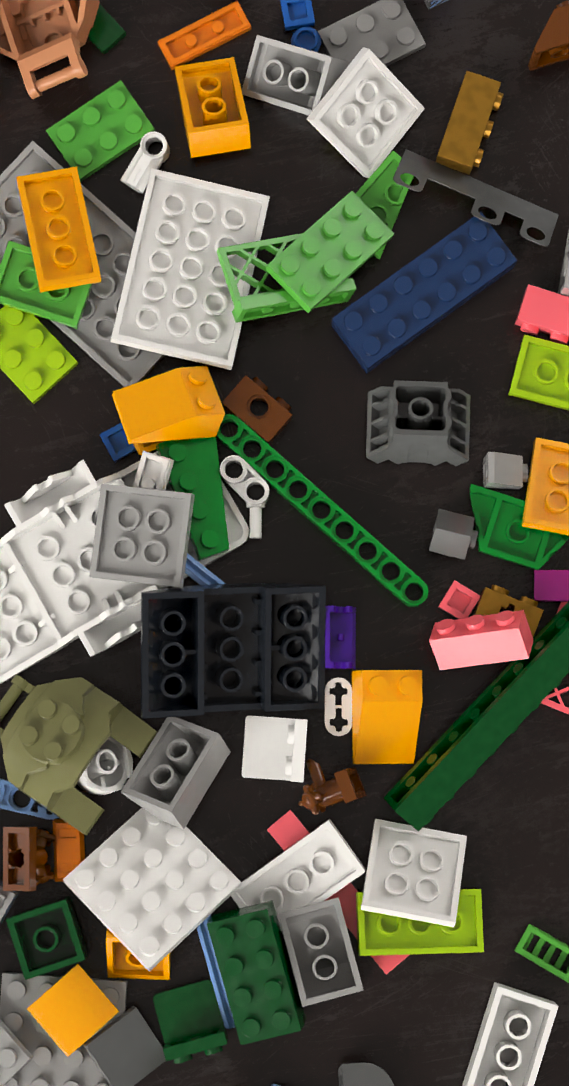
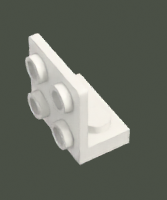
[242,716,308,783]

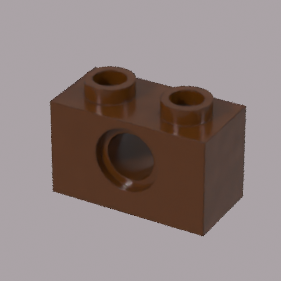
[222,375,293,445]

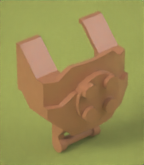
[0,0,100,99]

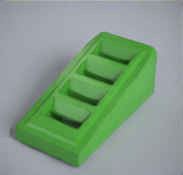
[514,924,569,983]

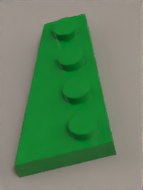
[156,437,229,561]

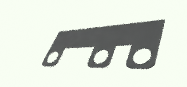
[393,149,559,246]

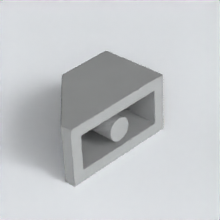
[483,452,528,490]

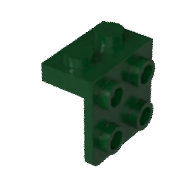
[153,979,228,1064]

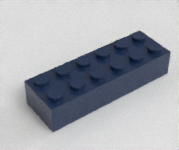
[331,212,517,373]

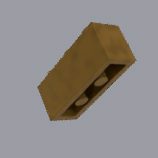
[436,71,504,175]

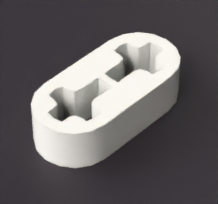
[324,677,352,736]

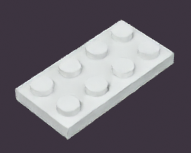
[231,819,366,931]

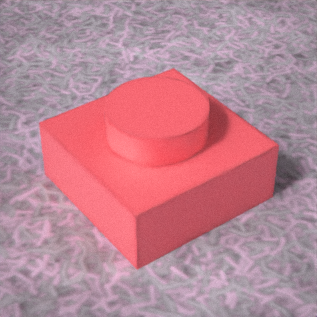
[438,580,481,619]

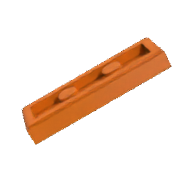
[157,0,252,70]

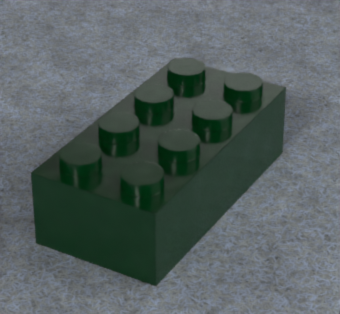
[207,900,306,1045]

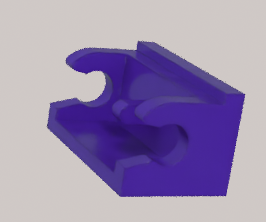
[325,606,356,669]

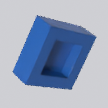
[280,0,315,31]
[99,423,137,462]

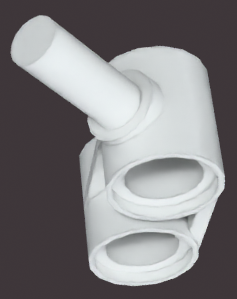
[220,455,270,539]

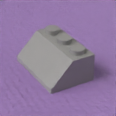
[121,717,231,829]

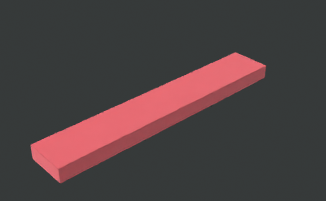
[267,809,409,975]

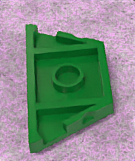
[469,484,569,570]

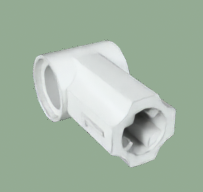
[121,132,170,195]

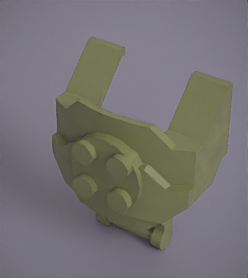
[0,674,158,836]

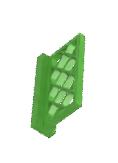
[217,233,357,323]

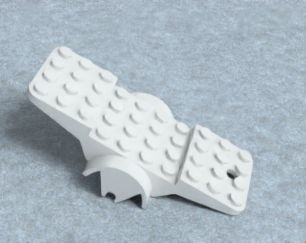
[0,451,249,684]

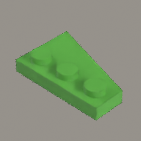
[356,151,414,260]

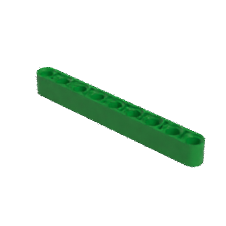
[217,414,428,607]

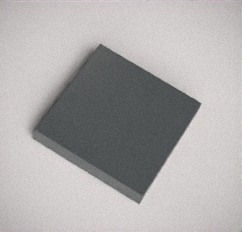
[83,1006,166,1086]

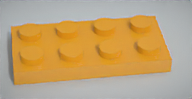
[16,166,101,293]

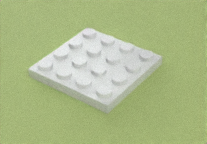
[63,808,241,972]

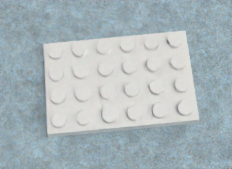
[111,168,270,370]

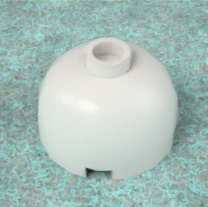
[77,736,133,795]

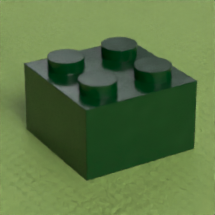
[6,896,89,980]

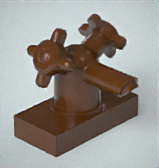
[299,758,367,815]
[3,826,56,891]

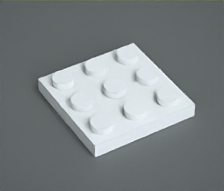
[307,47,425,179]
[360,819,467,927]

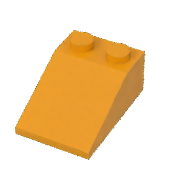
[174,57,251,158]
[112,366,225,444]
[352,670,422,764]

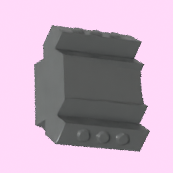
[366,380,471,466]

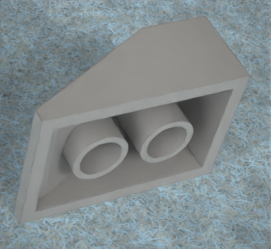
[242,35,350,116]
[278,897,364,1007]

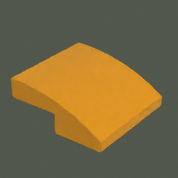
[27,964,119,1057]

